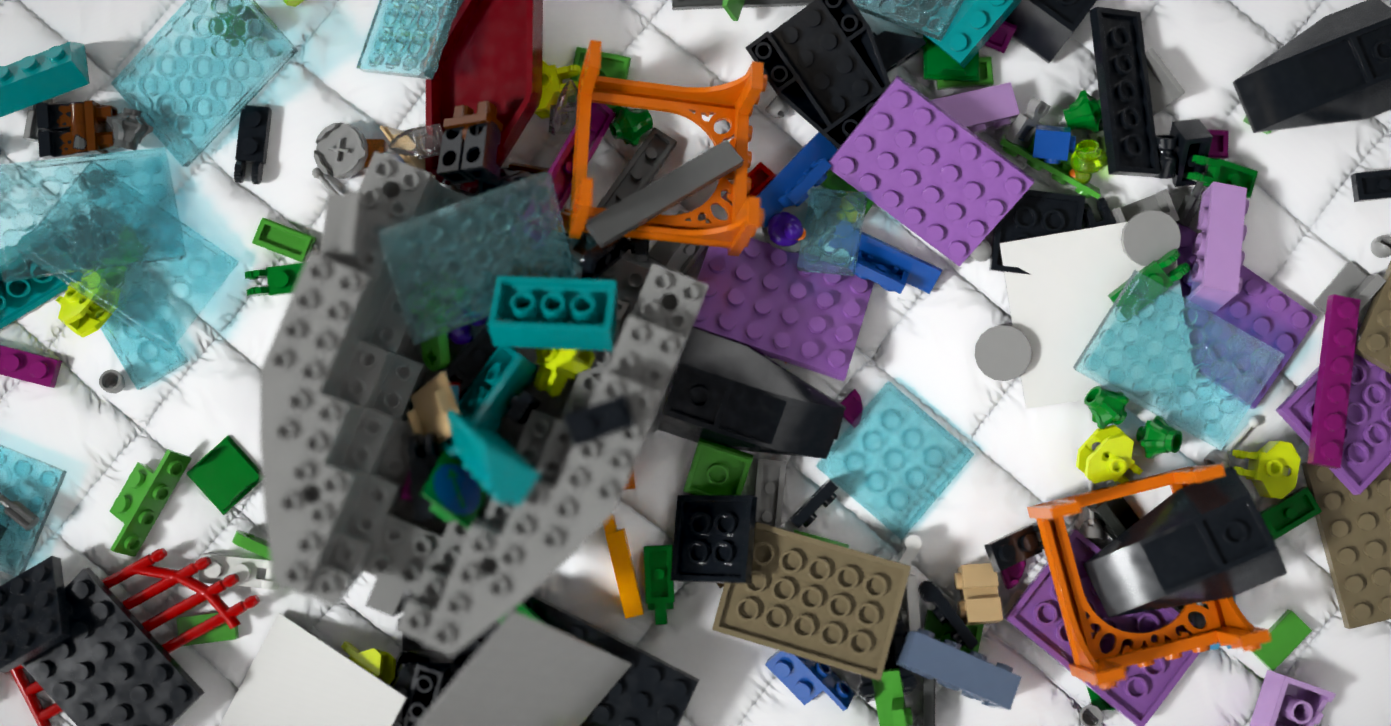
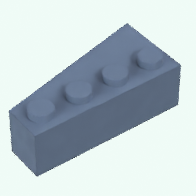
[896,628,1022,710]

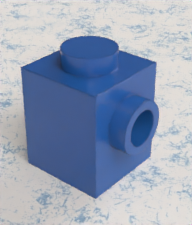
[1032,124,1076,164]

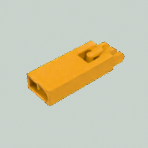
[603,514,645,619]

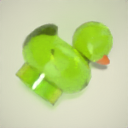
[1069,140,1107,184]

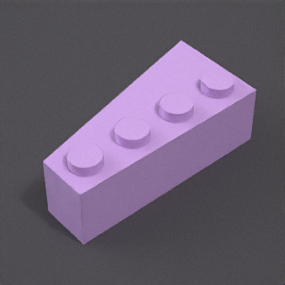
[931,82,1020,134]
[1183,181,1249,312]
[1249,669,1336,726]

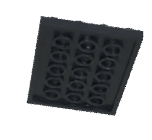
[21,567,205,726]

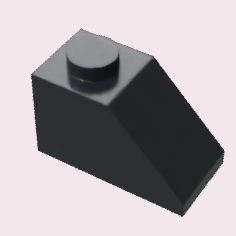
[873,31,926,73]
[1170,119,1213,187]

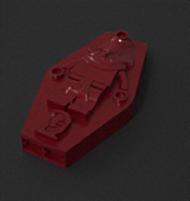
[425,0,543,194]

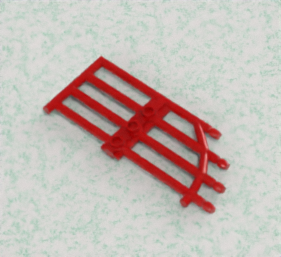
[10,548,260,726]

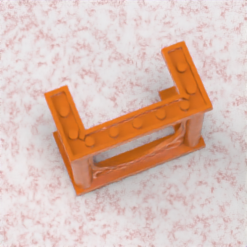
[568,40,767,257]
[1027,464,1271,689]

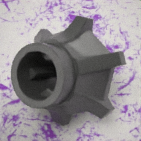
[106,107,154,151]

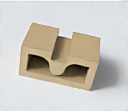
[954,563,1003,626]

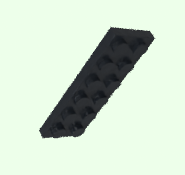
[1089,7,1160,177]

